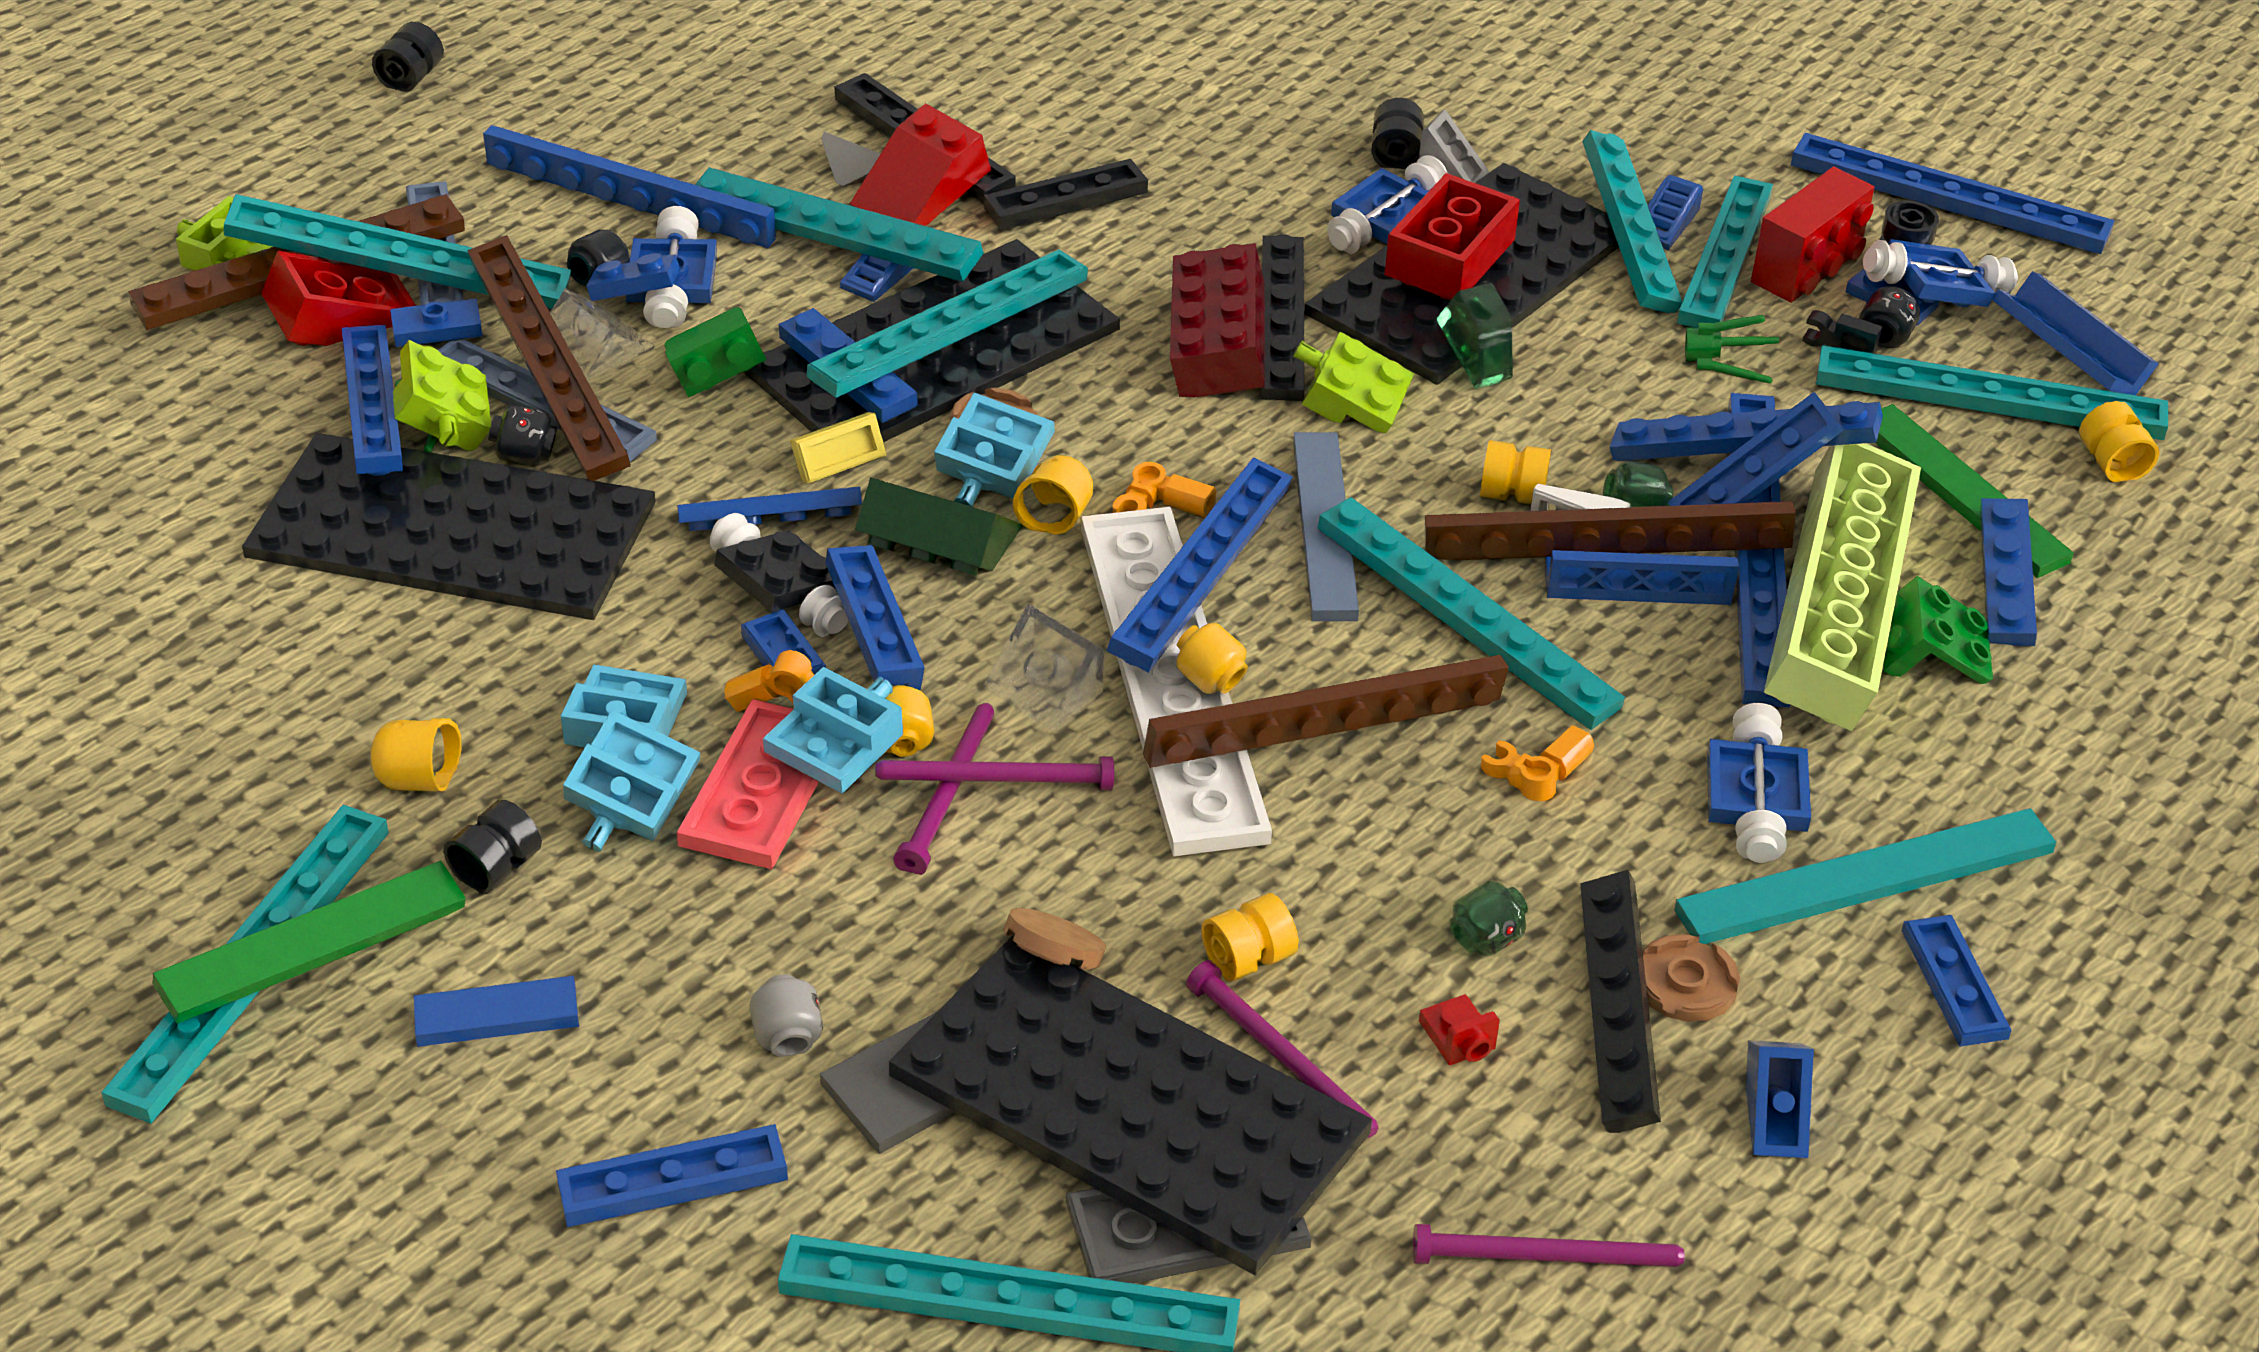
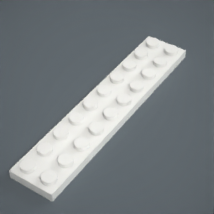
[1081,507,1272,856]

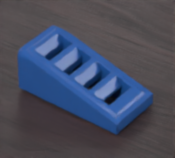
[1648,175,1703,250]
[840,254,913,302]

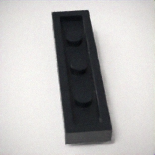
[984,158,1148,230]

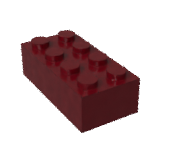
[1170,243,1265,398]

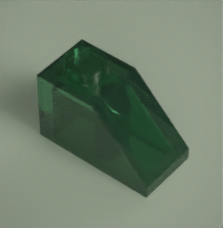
[1437,283,1513,390]

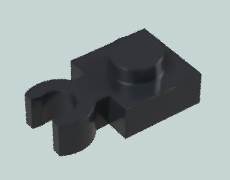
[1802,310,1882,354]

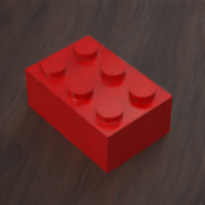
[1750,166,1875,303]
[1384,173,1520,303]

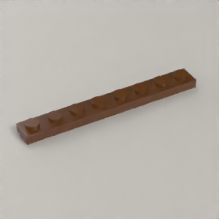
[128,194,465,330]
[467,235,631,481]
[1425,501,1796,560]
[1143,655,1509,768]

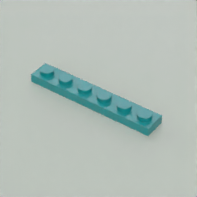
[1582,130,1682,313]
[1677,175,1773,328]

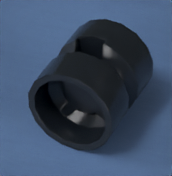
[372,21,444,92]
[1371,97,1424,169]
[1879,200,1939,245]
[443,800,542,894]

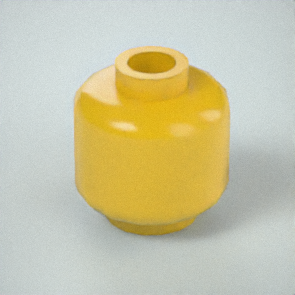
[1176,623,1248,694]
[885,685,935,757]

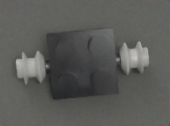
[710,513,848,637]

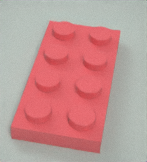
[677,699,819,870]

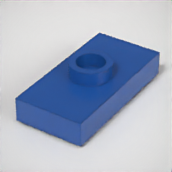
[390,298,483,347]
[741,609,826,675]

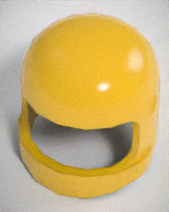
[1013,455,1093,535]
[371,718,462,791]

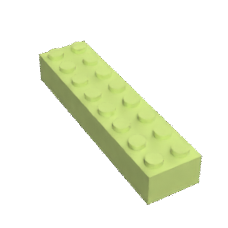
[1764,443,1921,731]

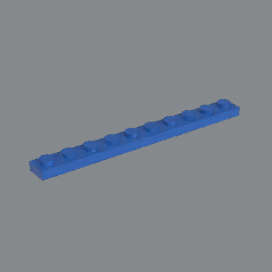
[1728,393,1791,708]

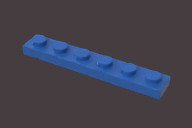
[342,325,403,476]
[1610,401,1883,461]

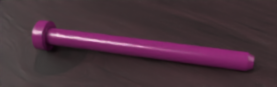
[893,703,994,875]
[875,756,1114,791]
[1186,960,1379,1138]
[1413,1224,1685,1267]

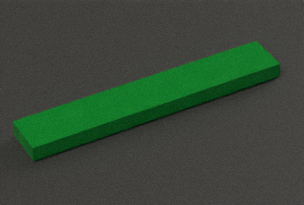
[1875,404,2074,578]
[152,860,466,1024]

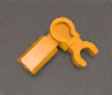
[1112,462,1217,518]
[724,650,814,712]
[1481,725,1594,801]

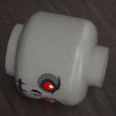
[749,975,823,1057]

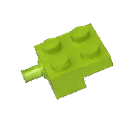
[176,196,273,271]
[1293,332,1414,433]
[393,340,491,451]

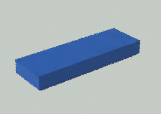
[1901,915,2012,1047]
[414,976,579,1047]

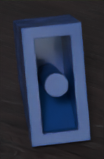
[1746,1040,1814,1158]

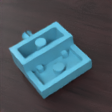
[934,393,1055,507]
[561,664,687,747]
[763,667,903,794]
[563,710,701,852]

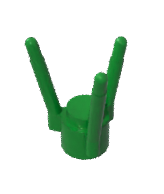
[1685,315,1780,383]

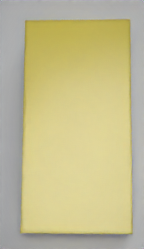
[790,412,887,484]

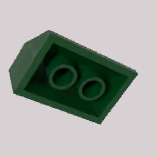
[855,477,1022,576]

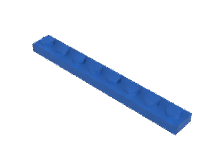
[483,125,776,248]
[1791,133,2115,254]
[1106,457,1293,673]

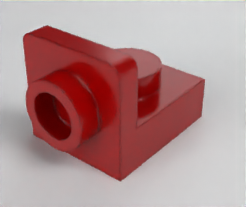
[1419,994,1500,1066]

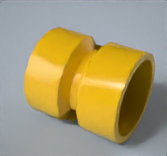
[2079,401,2160,482]
[1480,440,1551,505]
[1201,893,1299,982]

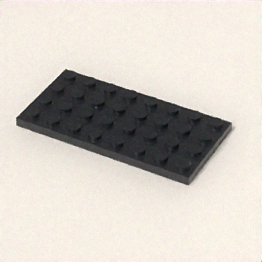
[1304,163,1619,385]
[744,239,1120,442]
[242,433,656,620]
[889,934,1372,1276]

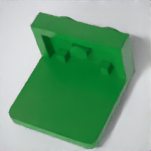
[664,307,767,398]
[1883,576,1993,684]

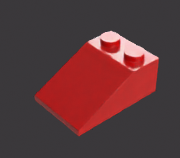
[849,103,991,226]
[261,251,416,346]

